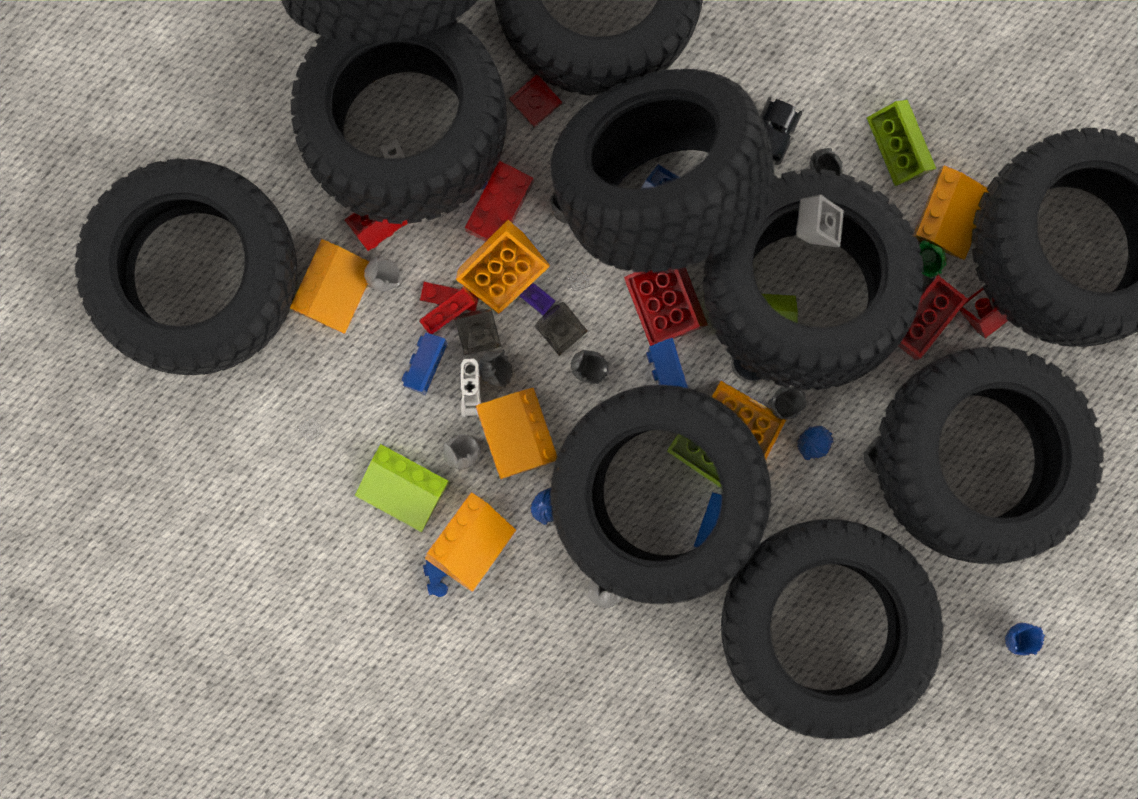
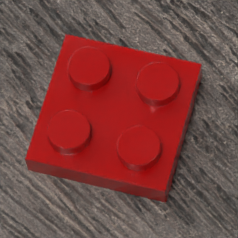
[509,75,562,128]

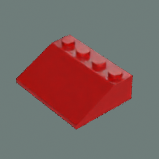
[624,267,708,346]

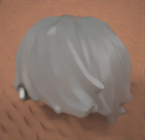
[364,257,402,292]
[444,434,482,470]
[588,579,622,608]

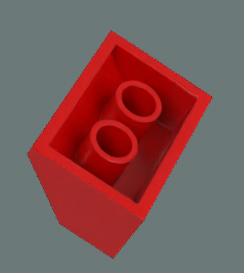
[344,213,408,251]
[959,287,1008,339]

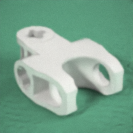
[461,359,481,417]

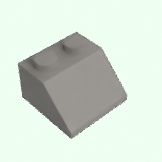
[797,195,844,247]

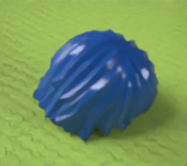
[797,426,834,460]
[530,488,554,525]
[1005,622,1045,656]

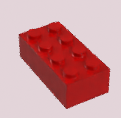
[464,161,534,242]
[898,275,968,361]

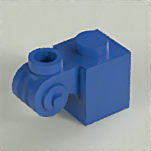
[423,560,449,597]

